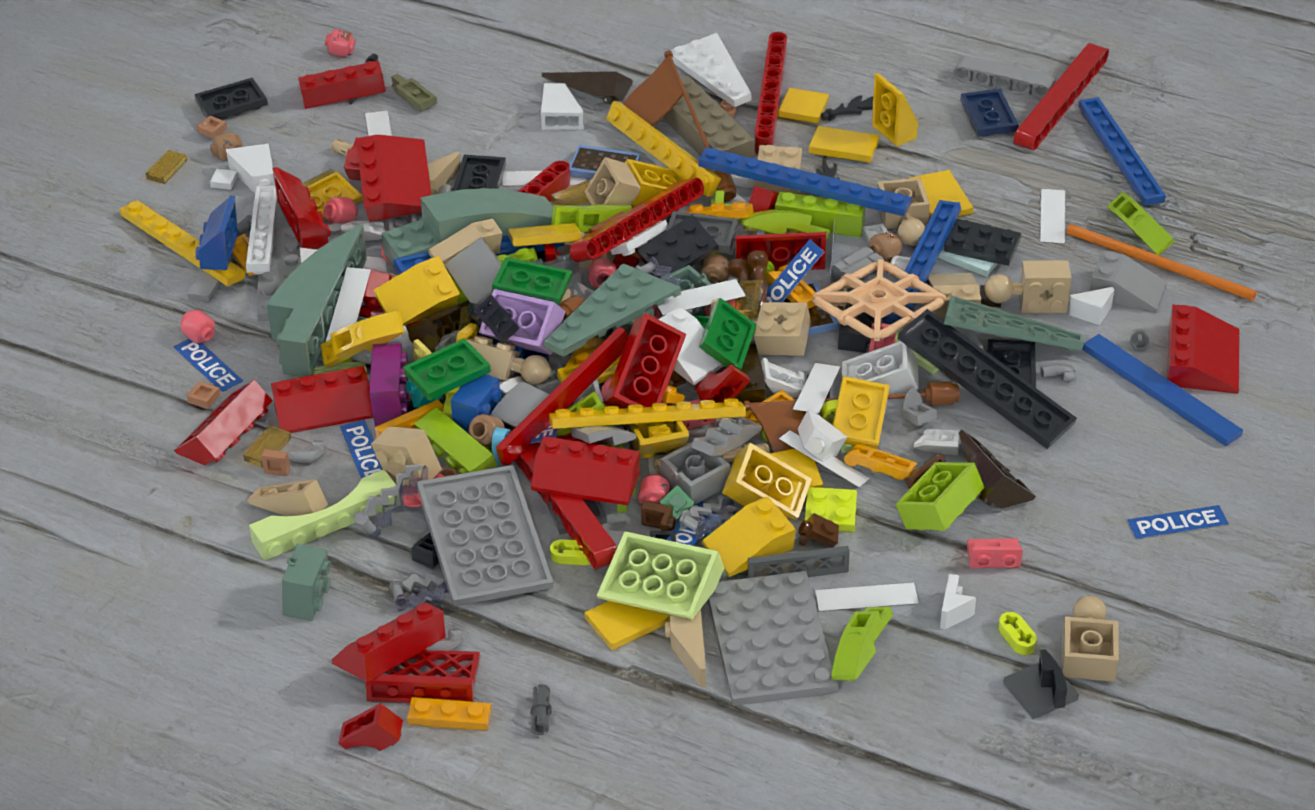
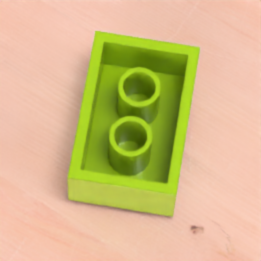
[895,462,985,531]

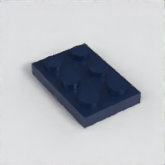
[960,89,1019,137]

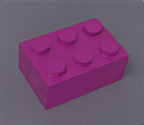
[369,343,409,427]

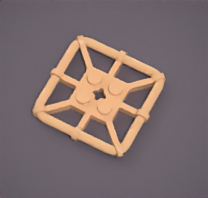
[812,259,946,341]

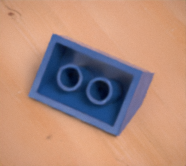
[196,196,238,270]

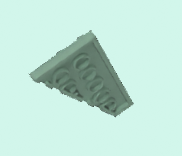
[544,264,681,357]
[944,295,1085,351]

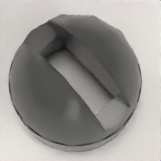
[1130,331,1149,350]

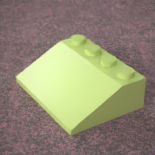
[597,531,725,620]

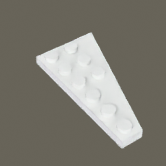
[670,33,752,107]

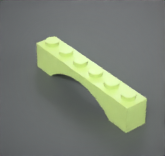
[249,469,399,561]

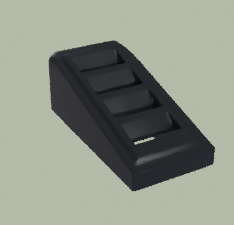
[411,532,439,569]

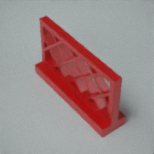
[365,650,480,703]

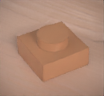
[197,115,227,139]
[187,381,220,409]
[261,449,290,476]

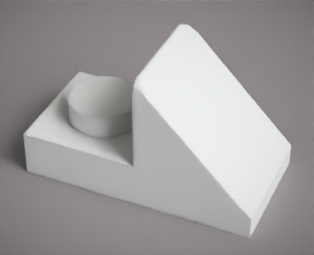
[940,574,976,629]

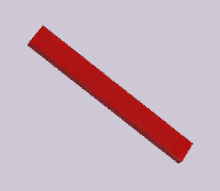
[496,327,628,466]

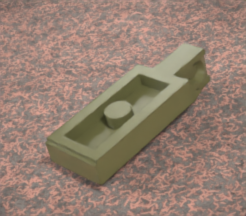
[391,73,437,112]

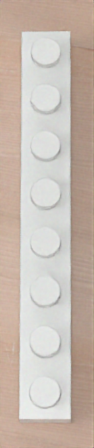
[246,186,277,274]

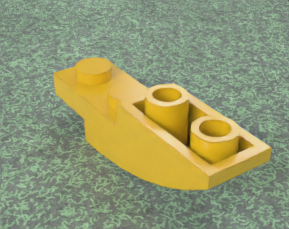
[320,311,404,368]

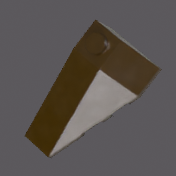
[541,71,633,103]
[406,300,475,353]
[724,344,766,411]
[959,429,1036,509]

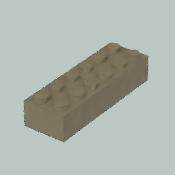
[663,76,755,158]

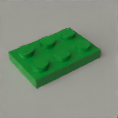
[492,257,572,306]
[699,298,757,370]
[403,338,491,401]

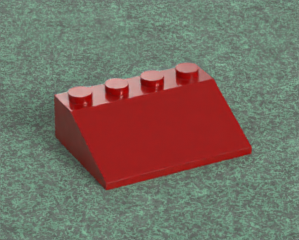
[356,134,432,222]
[1167,304,1240,394]

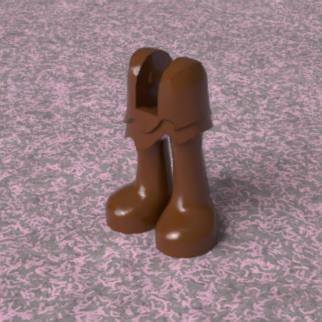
[728,251,768,318]

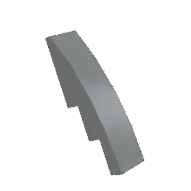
[691,417,762,457]

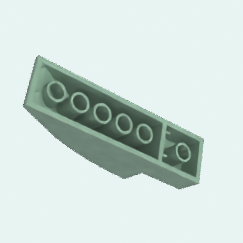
[381,188,553,275]
[267,224,367,377]

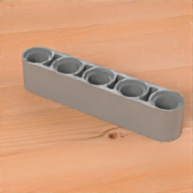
[953,56,1056,100]

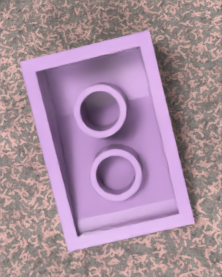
[479,289,566,355]

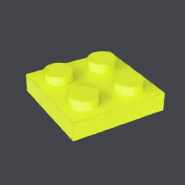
[805,487,857,532]

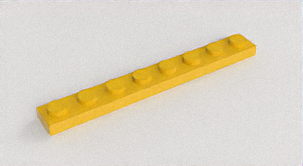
[606,101,721,197]
[120,200,246,287]
[549,399,746,429]

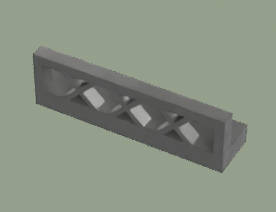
[745,546,850,578]

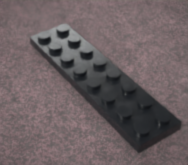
[897,309,1077,449]

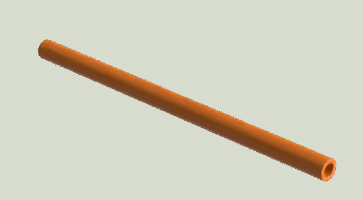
[1066,224,1257,301]

